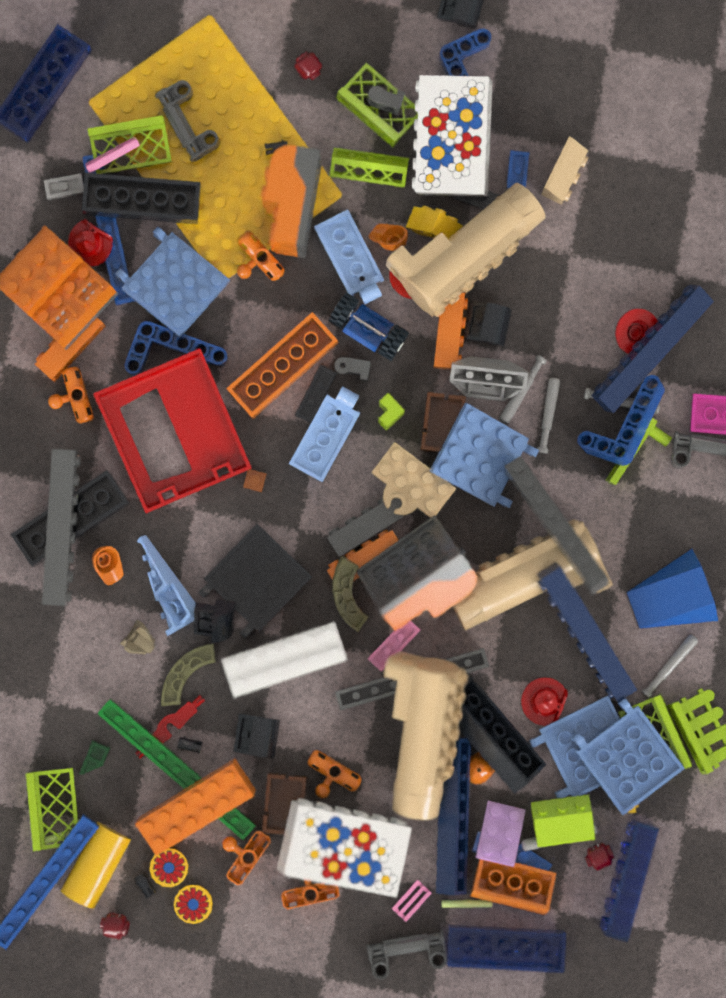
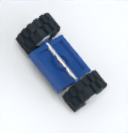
[328,292,409,361]

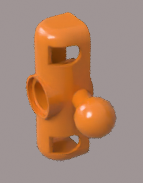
[237,230,285,281]
[48,367,94,424]
[307,750,362,799]
[222,830,271,885]
[281,879,339,909]

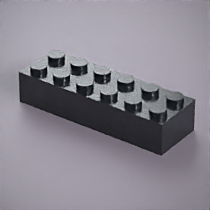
[82,173,201,224]
[10,470,130,567]
[458,676,547,794]

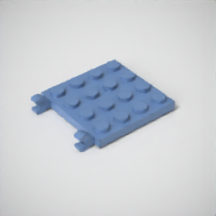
[115,226,230,338]
[429,403,539,508]
[529,695,620,799]
[572,698,685,815]

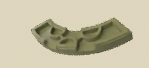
[332,556,368,632]
[161,643,216,706]

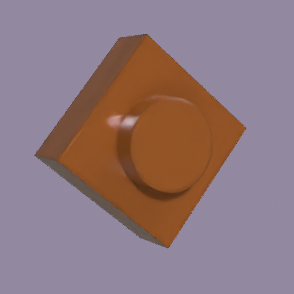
[243,469,267,492]

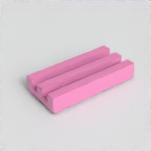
[392,879,432,922]

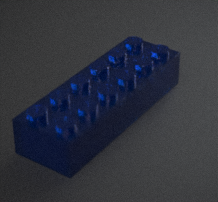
[0,24,92,144]
[599,819,659,942]
[446,924,566,973]

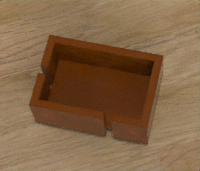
[420,392,466,453]
[262,773,307,835]

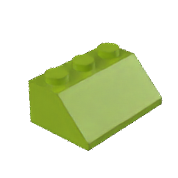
[531,794,595,848]

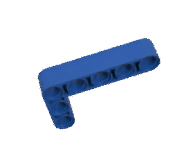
[439,28,491,76]
[124,321,228,376]
[577,375,665,466]

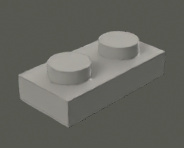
[44,173,84,200]

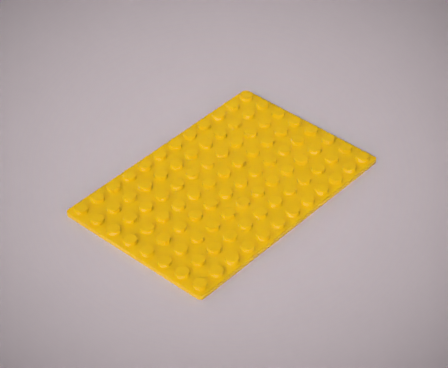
[89,15,342,278]

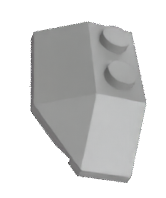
[449,356,529,401]

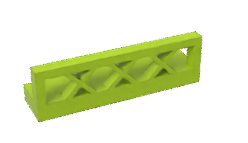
[330,148,409,187]

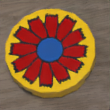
[150,848,189,887]
[174,885,213,924]

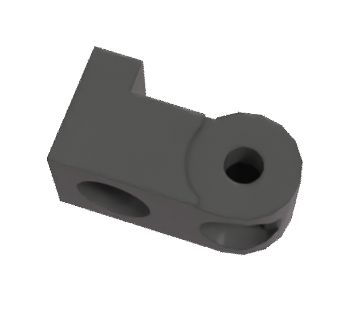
[367,86,405,115]
[335,357,371,382]

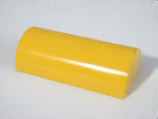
[60,821,131,909]

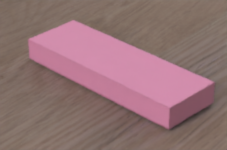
[85,137,140,173]
[368,620,421,672]

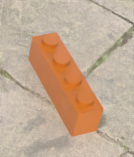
[434,293,468,370]
[35,318,106,382]
[327,529,399,581]

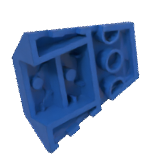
[626,549,718,629]

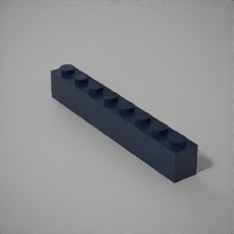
[591,285,714,413]
[537,562,637,702]
[436,738,471,896]

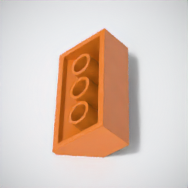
[470,859,556,915]

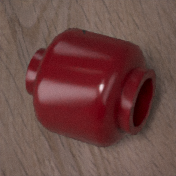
[294,51,322,80]
[585,842,615,871]
[100,912,130,940]

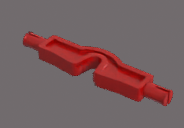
[135,695,205,759]

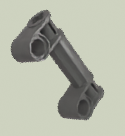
[155,80,220,162]
[671,431,726,469]
[366,930,447,979]

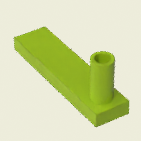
[605,418,672,485]

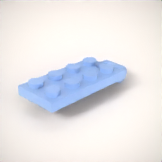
[314,209,384,304]
[289,386,361,482]

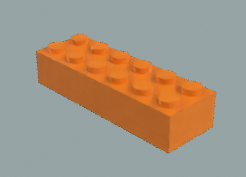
[226,312,338,419]
[135,758,256,856]

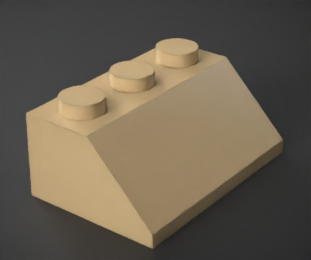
[541,137,589,205]

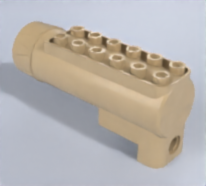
[386,183,545,317]
[452,519,613,631]
[384,651,468,820]

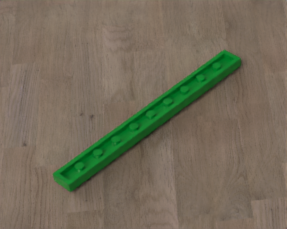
[97,698,256,840]

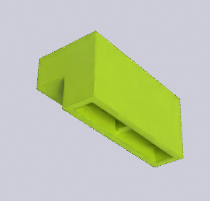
[378,393,405,431]

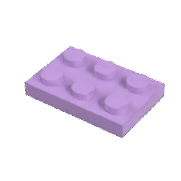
[476,801,525,867]

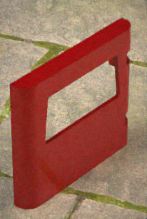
[93,348,252,513]

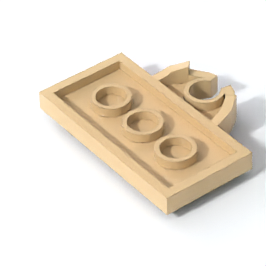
[371,442,456,518]

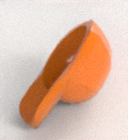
[368,224,408,251]
[92,546,123,586]
[470,752,495,785]

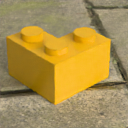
[406,205,463,239]

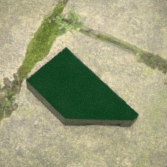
[79,741,111,775]

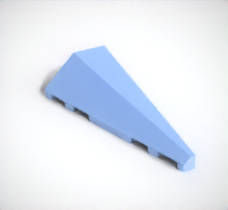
[137,535,195,636]

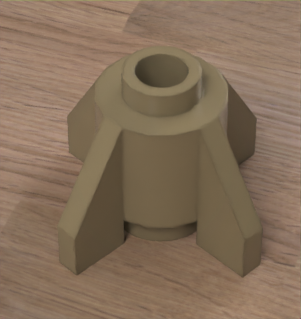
[120,620,156,655]

